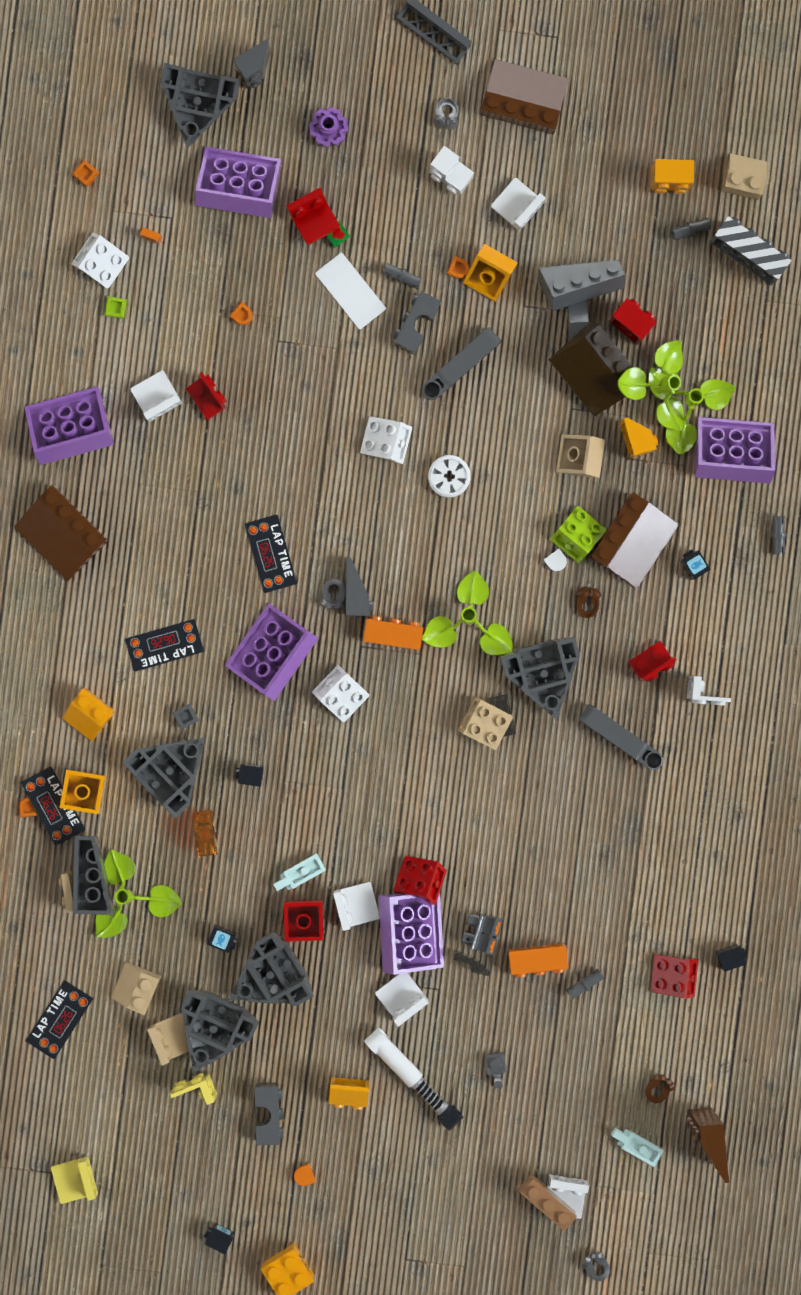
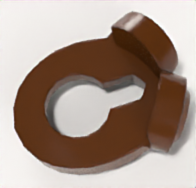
[576,587,602,618]
[645,1074,675,1103]

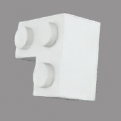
[429,146,474,195]

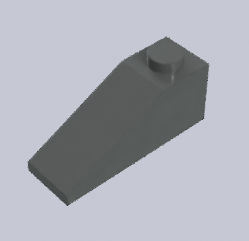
[567,300,589,341]
[346,558,373,616]

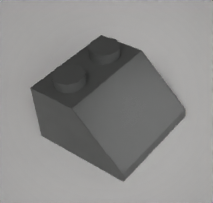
[234,39,271,89]

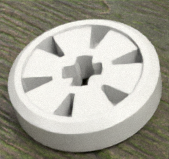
[428,455,470,498]

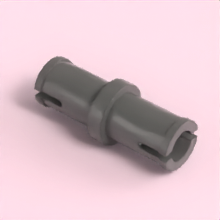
[671,218,711,240]
[383,262,422,289]
[771,516,787,555]
[566,969,604,1000]

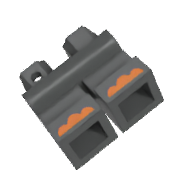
[461,913,503,956]

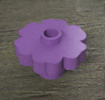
[309,107,348,148]

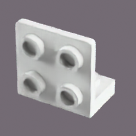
[491,178,546,231]
[71,232,129,288]
[131,370,182,422]
[360,416,412,464]
[312,665,370,722]
[687,676,731,706]
[333,882,380,931]
[375,973,429,1027]
[547,1174,589,1219]

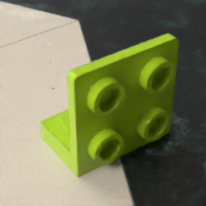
[550,506,606,564]

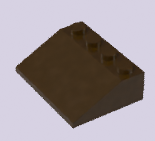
[548,321,633,417]

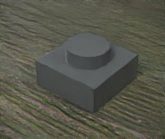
[173,703,199,729]

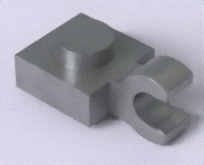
[485,1053,507,1088]

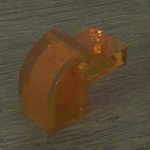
[193,810,218,857]

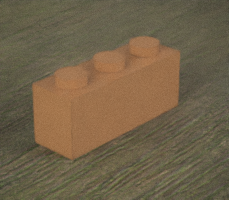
[519,1174,577,1231]

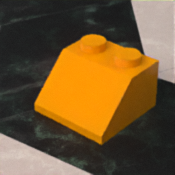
[463,244,517,302]
[619,417,658,459]
[62,688,116,742]
[329,1077,369,1110]

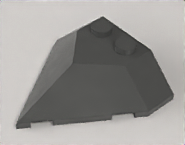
[161,63,240,149]
[500,637,580,721]
[122,737,205,819]
[229,932,314,1006]
[181,990,259,1074]

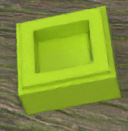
[105,296,127,319]

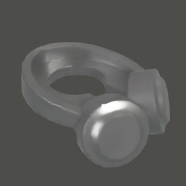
[433,98,459,130]
[321,579,346,609]
[582,1252,610,1281]

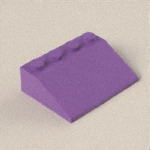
[195,146,281,218]
[25,386,114,465]
[694,417,775,484]
[225,603,319,701]
[378,893,444,975]

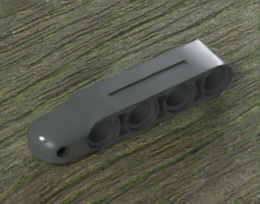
[422,327,502,400]
[578,704,663,770]

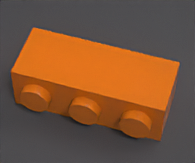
[363,616,424,650]
[508,943,569,978]

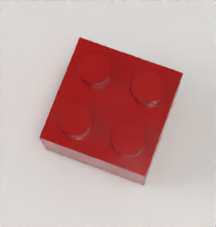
[608,298,657,345]
[284,899,324,942]

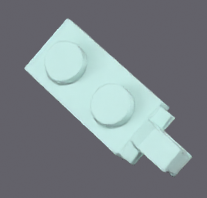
[273,853,326,891]
[611,1127,664,1167]

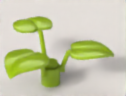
[618,341,684,431]
[648,368,736,455]
[422,570,513,656]
[95,850,181,938]

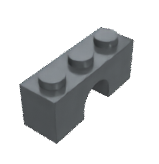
[393,291,442,355]
[255,1083,284,1145]

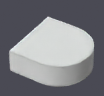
[544,549,567,571]

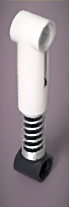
[364,1027,464,1131]

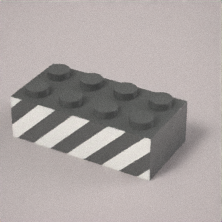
[709,216,792,286]

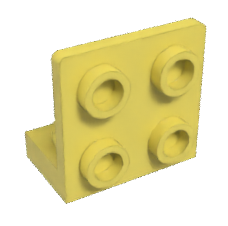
[170,1072,217,1105]
[51,1156,98,1204]

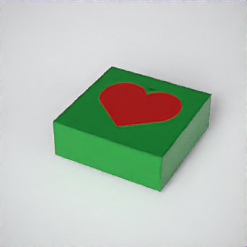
[326,221,350,248]

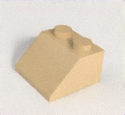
[722,153,768,200]
[556,434,605,478]
[111,962,161,1015]

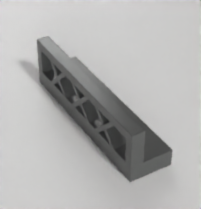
[396,0,472,64]

